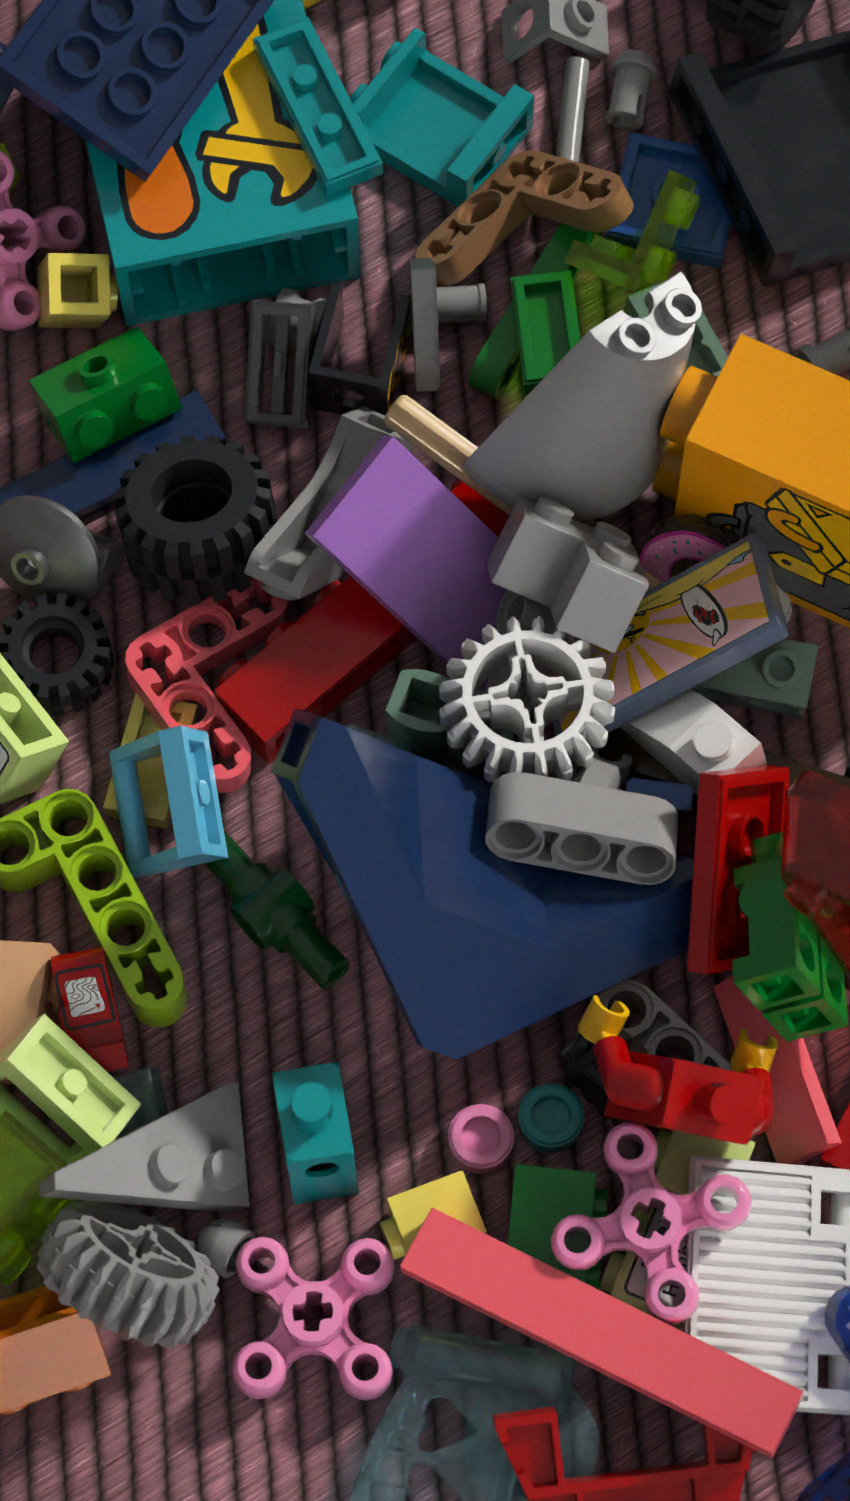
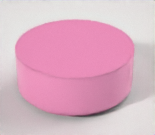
[448,1104,514,1174]

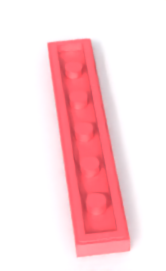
[400,1207,803,1459]

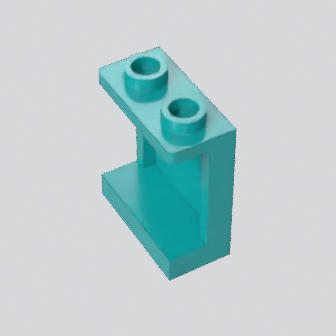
[350,28,534,207]

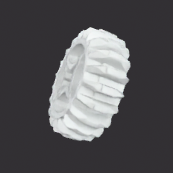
[439,615,615,783]

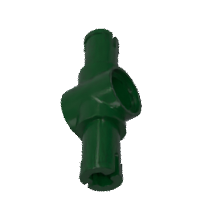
[204,830,350,990]

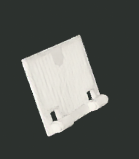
[684,1156,850,1416]

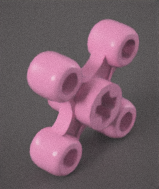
[0,150,86,331]
[551,1122,752,1325]
[232,1237,395,1401]

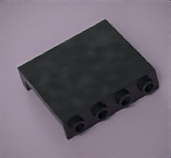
[668,30,850,287]

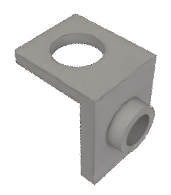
[502,0,609,62]

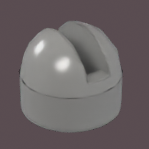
[197,1218,255,1279]

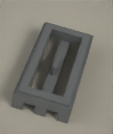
[244,299,316,429]

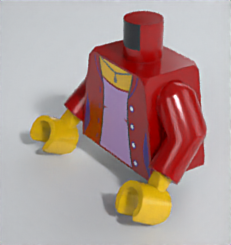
[578,995,779,1146]

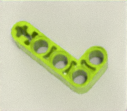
[0,789,188,1028]

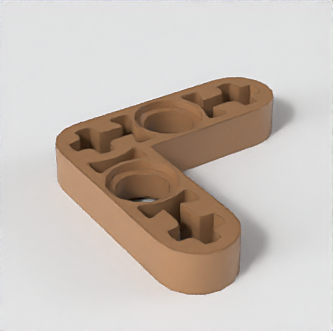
[415,150,634,287]

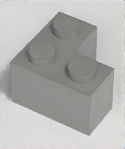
[487,496,649,653]

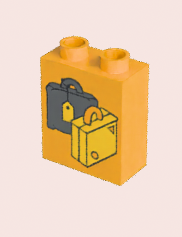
[652,333,850,628]

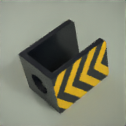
[308,281,412,416]

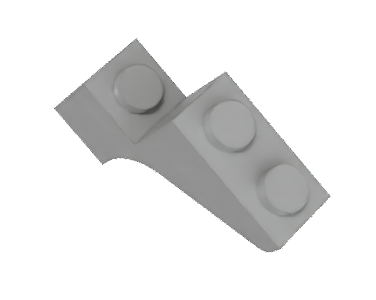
[244,406,413,600]

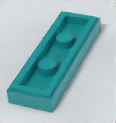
[253,17,383,196]

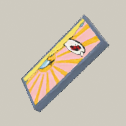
[550,532,789,736]

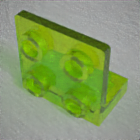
[565,170,700,292]

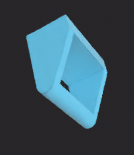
[109,726,228,878]

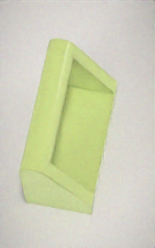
[0,1013,141,1171]

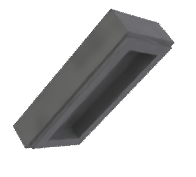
[410,258,441,392]

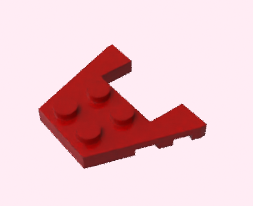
[492,1407,753,1501]

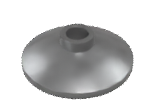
[0,495,101,605]

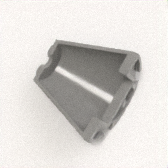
[462,272,702,521]

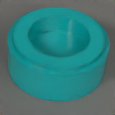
[518,1083,584,1153]

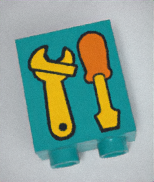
[83,0,361,327]

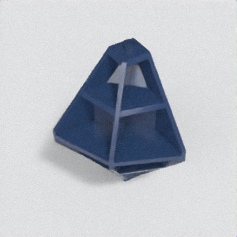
[271,708,694,1059]

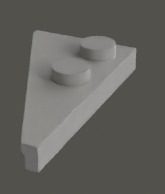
[39,1082,249,1213]

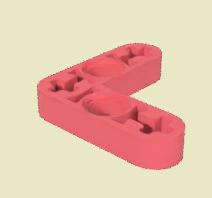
[125,577,288,793]

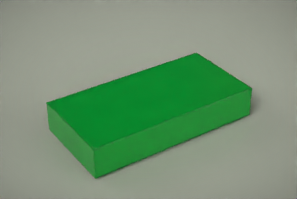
[510,270,580,395]

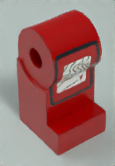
[51,946,130,1072]

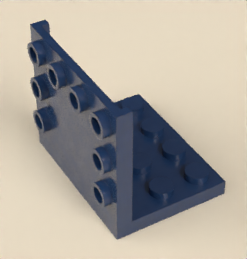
[0,0,274,182]

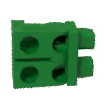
[733,832,848,1042]

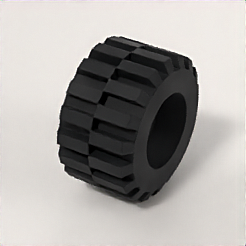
[114,435,277,604]

